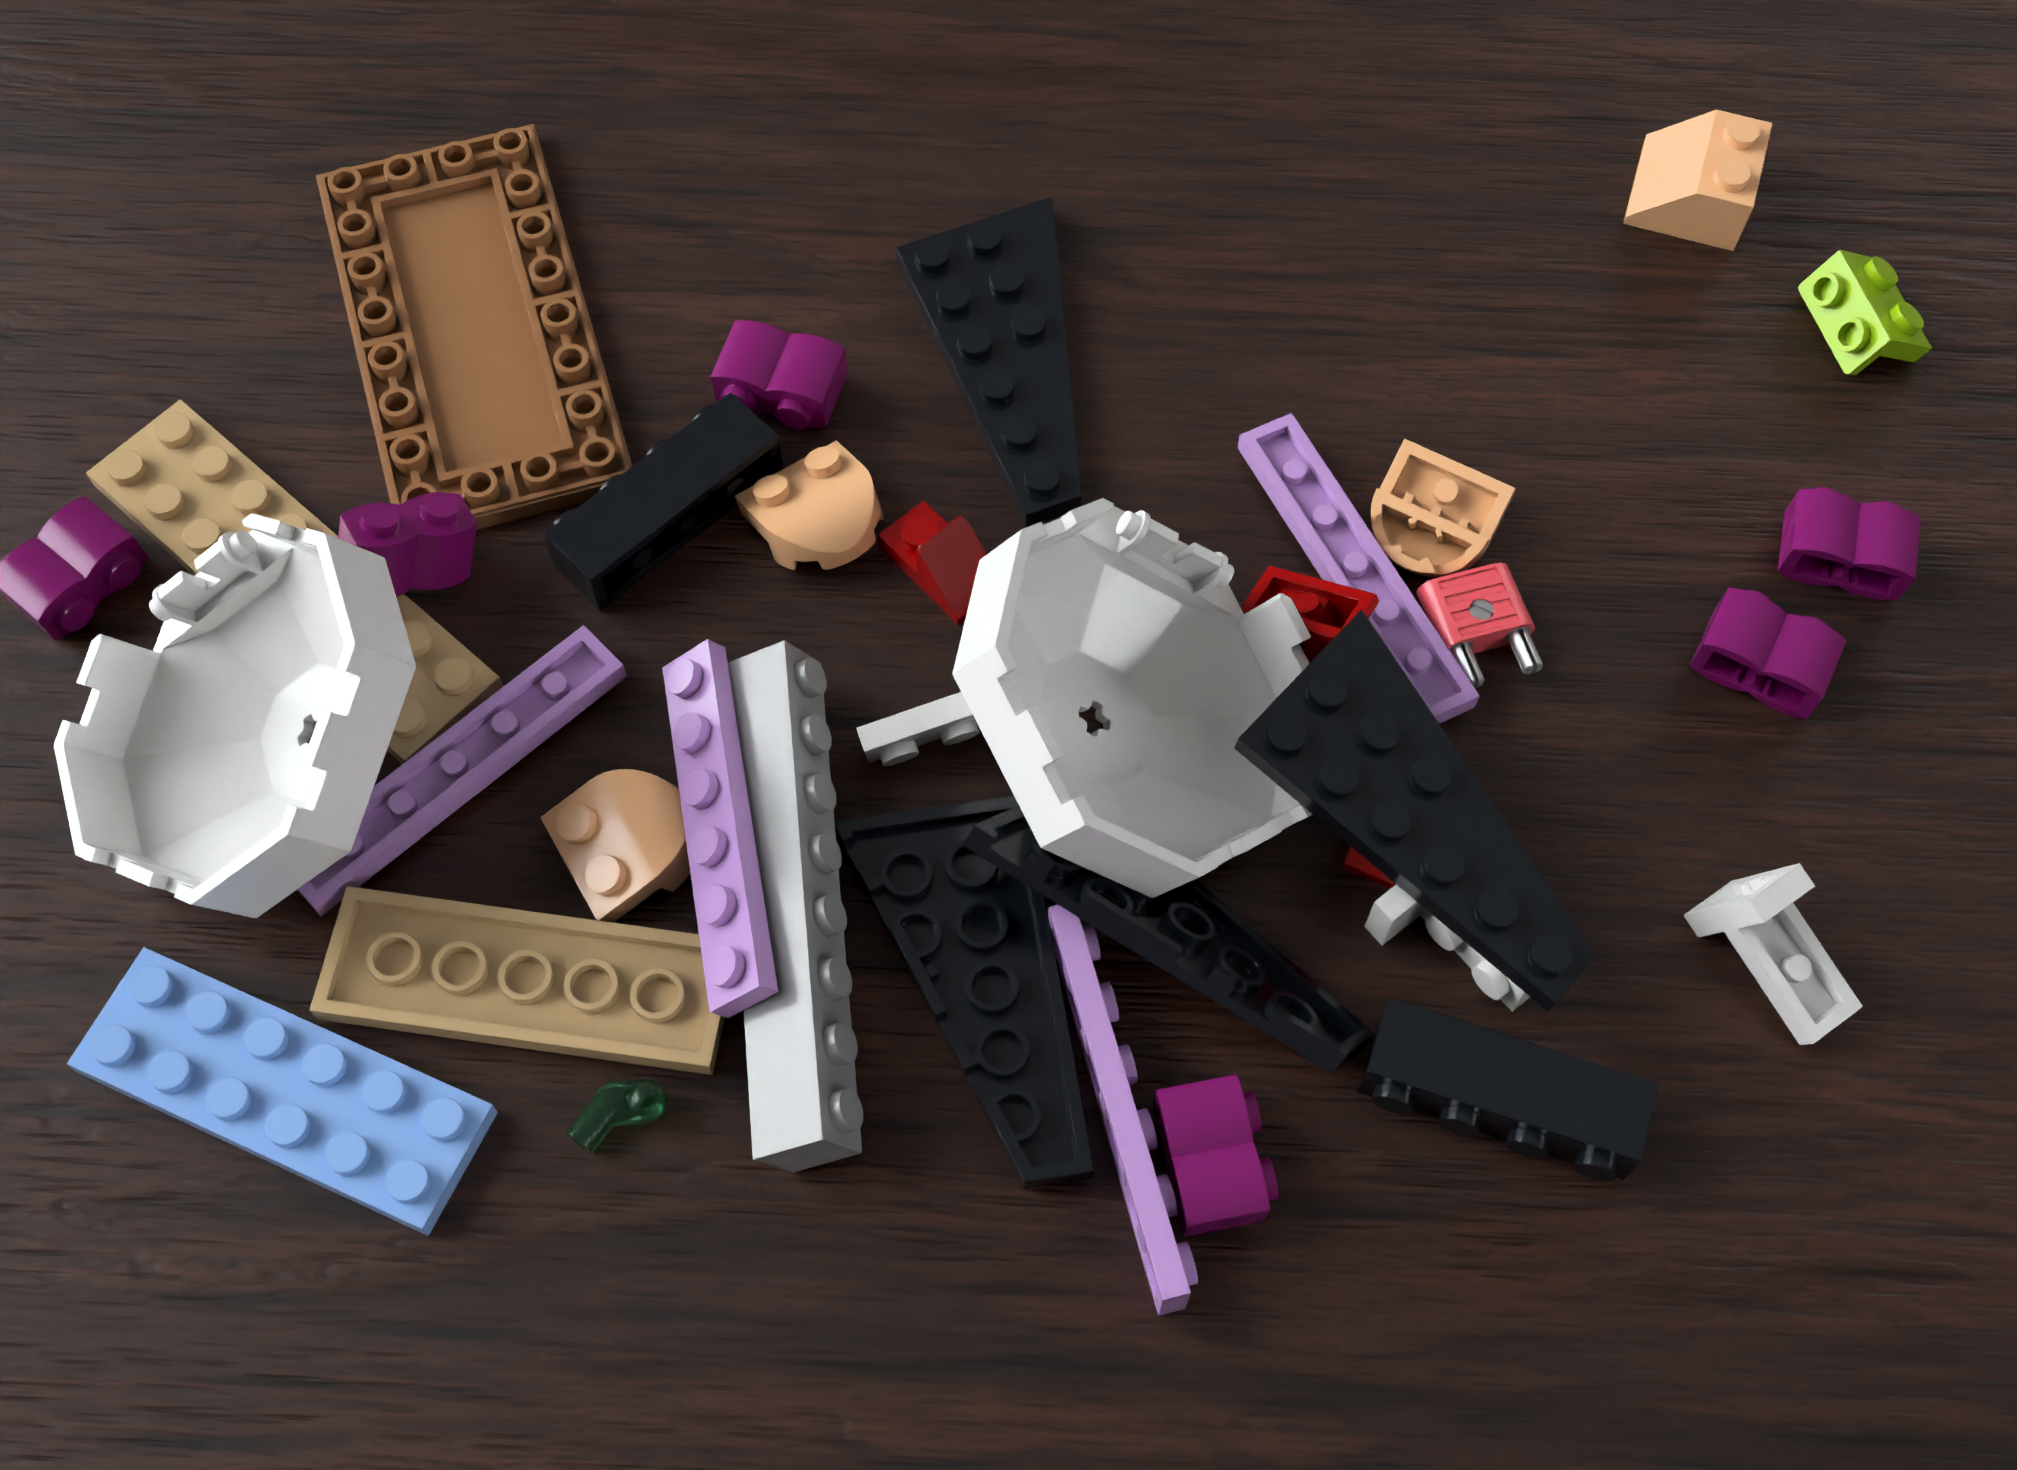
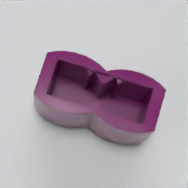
[710,320,849,430]
[1777,487,1921,601]
[338,492,477,597]
[0,495,149,641]
[1689,587,1847,719]
[1153,1074,1279,1237]

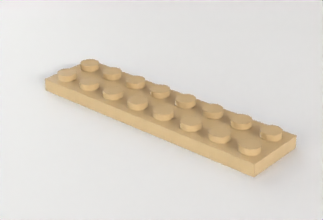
[86,399,504,764]

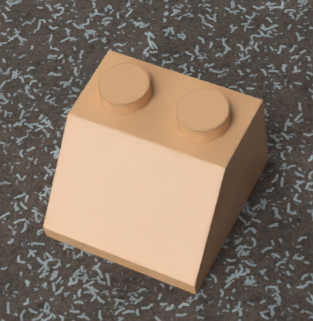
[1623,110,1772,251]

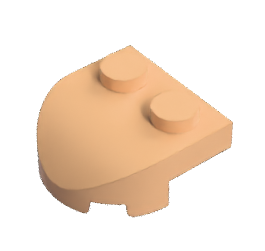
[1371,438,1516,577]
[735,440,884,570]
[540,769,690,923]

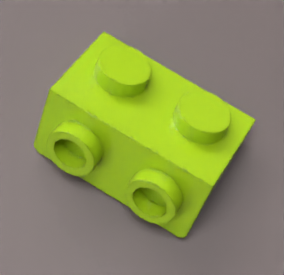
[1798,249,1932,375]

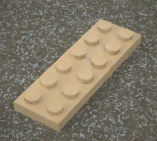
[309,886,725,1075]

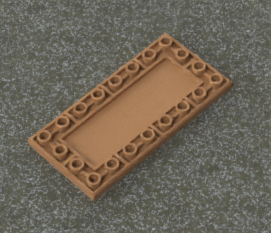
[316,124,632,530]

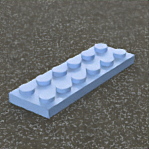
[67,947,498,1236]

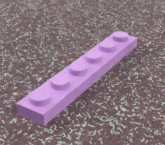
[1238,413,1479,724]
[297,625,627,916]
[662,639,778,1018]
[1048,905,1198,1316]

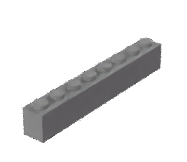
[728,640,863,1172]

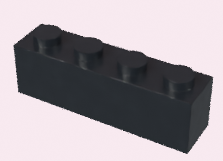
[543,392,784,611]
[1357,997,1659,1181]

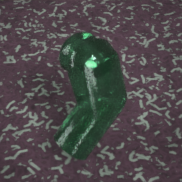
[565,1079,667,1154]

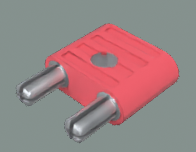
[1416,562,1543,689]

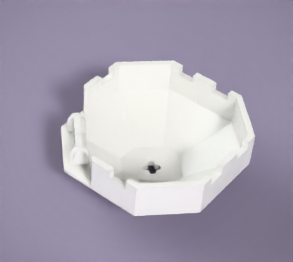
[952,498,1313,898]
[54,513,416,918]

